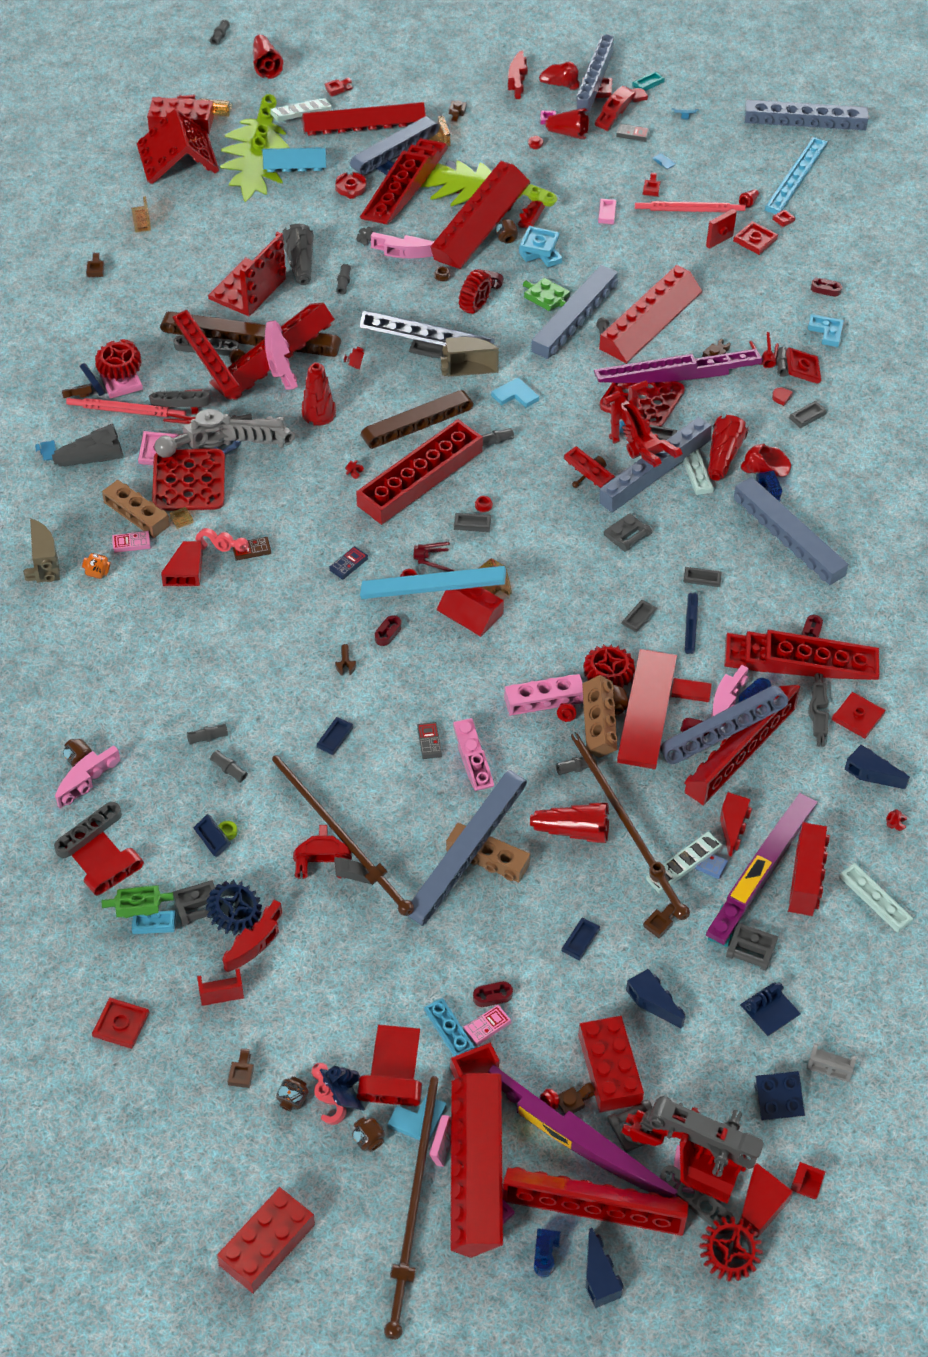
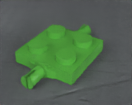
[523,278,570,311]
[101,885,174,918]

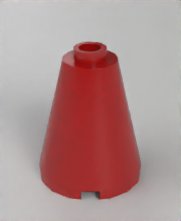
[545,108,589,140]

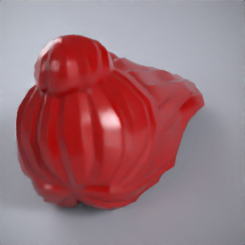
[539,61,579,90]
[741,443,791,477]

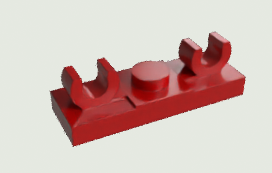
[518,201,545,228]
[563,446,615,488]

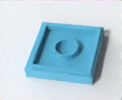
[519,226,560,257]

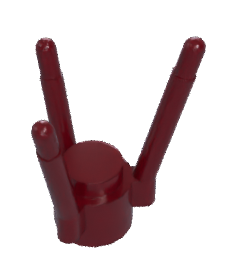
[413,542,454,572]

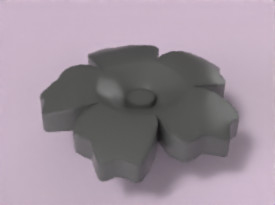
[356,227,373,246]

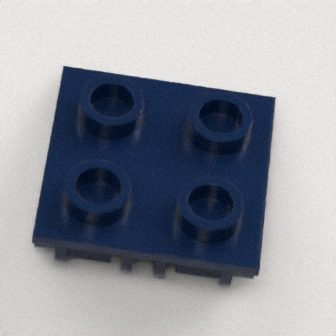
[740,982,801,1036]
[320,1066,365,1110]
[754,1071,805,1121]

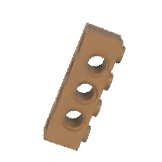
[102,480,169,538]
[582,675,617,758]
[446,822,531,883]

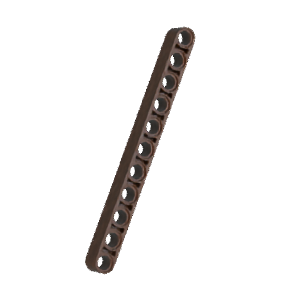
[160,311,341,357]

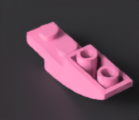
[371,232,434,258]
[265,320,298,390]
[711,665,749,727]
[453,718,494,791]
[55,745,121,809]

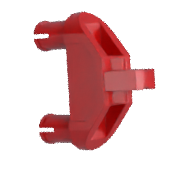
[293,825,352,879]

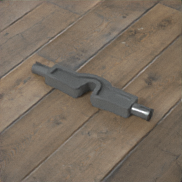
[808,673,829,747]

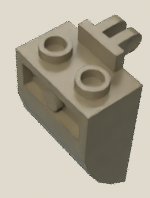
[441,337,499,377]
[23,518,60,583]

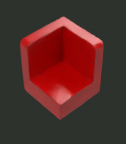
[791,1162,826,1199]

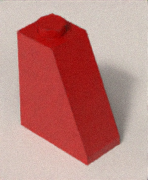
[161,541,203,586]
[740,1163,793,1238]

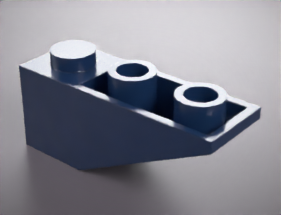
[845,745,910,789]
[626,969,685,1028]
[585,1228,624,1309]

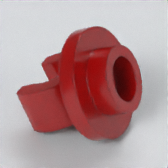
[345,460,364,479]
[557,703,576,722]
[886,809,907,831]

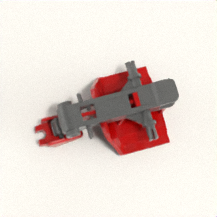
[621,1096,764,1204]

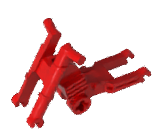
[603,380,683,468]

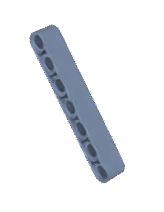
[350,117,439,175]
[660,686,788,764]

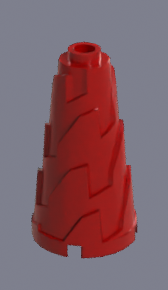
[253,34,284,79]
[302,363,336,426]
[707,415,749,481]
[530,803,609,843]

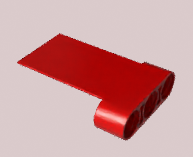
[65,821,144,896]
[357,1024,423,1107]

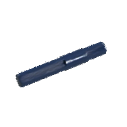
[684,593,698,654]

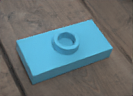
[132,911,176,934]

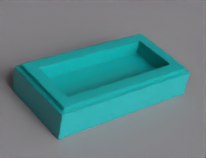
[632,71,665,91]

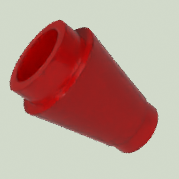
[739,189,759,208]

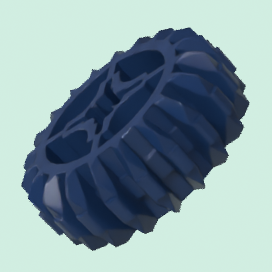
[205,880,262,936]

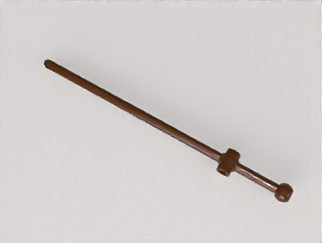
[571,732,690,920]
[272,755,414,916]
[384,1076,439,1340]

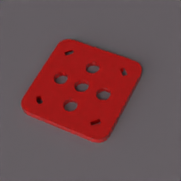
[599,381,685,427]
[152,449,225,511]

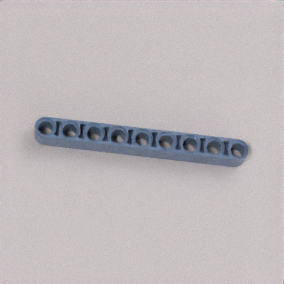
[577,35,614,113]
[408,770,527,926]

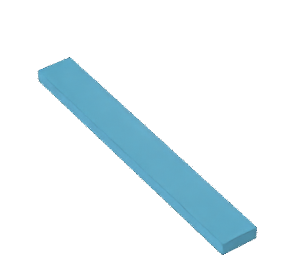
[765,137,827,214]
[360,566,506,599]

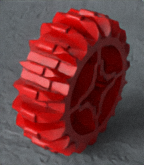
[458,269,492,314]
[95,341,142,381]
[583,644,635,688]
[699,1216,763,1282]

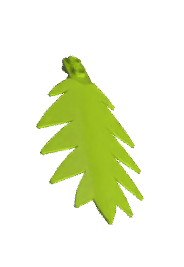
[220,94,289,202]
[421,160,557,207]

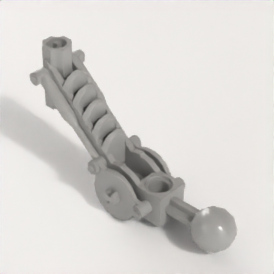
[154,409,295,458]

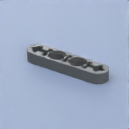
[174,335,239,356]
[149,391,211,407]
[54,802,122,858]
[660,1166,734,1234]

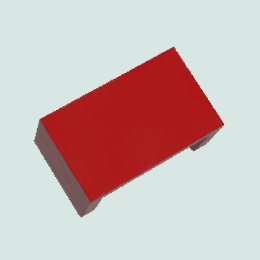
[197,968,244,1006]
[450,1042,500,1079]

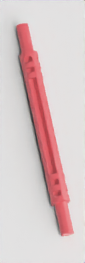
[635,201,746,212]
[66,398,186,417]

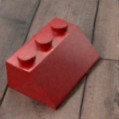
[437,587,504,637]

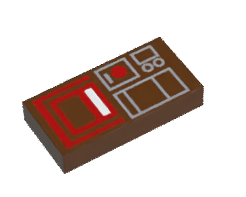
[232,537,271,561]

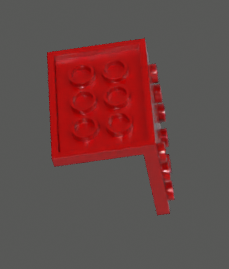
[136,108,219,184]
[208,232,286,317]

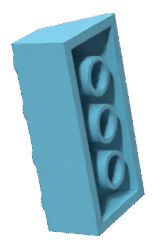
[262,147,326,172]

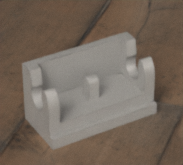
[807,1043,857,1082]

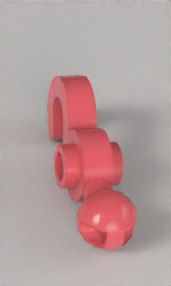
[195,528,249,552]
[311,1063,347,1125]

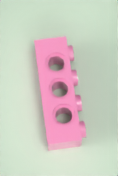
[504,674,583,716]

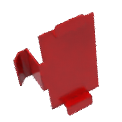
[344,346,364,370]

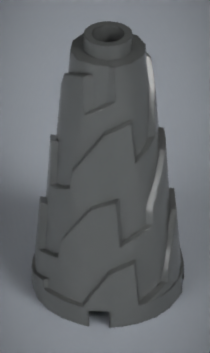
[282,223,314,285]
[52,423,124,467]

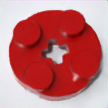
[335,172,367,199]

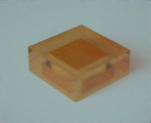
[169,507,194,529]

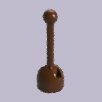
[572,456,607,488]

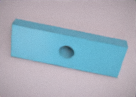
[424,998,475,1056]

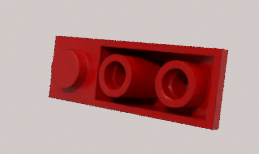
[720,792,752,857]

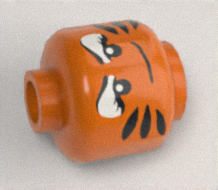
[82,553,111,579]

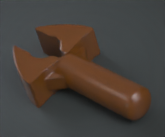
[335,644,356,676]

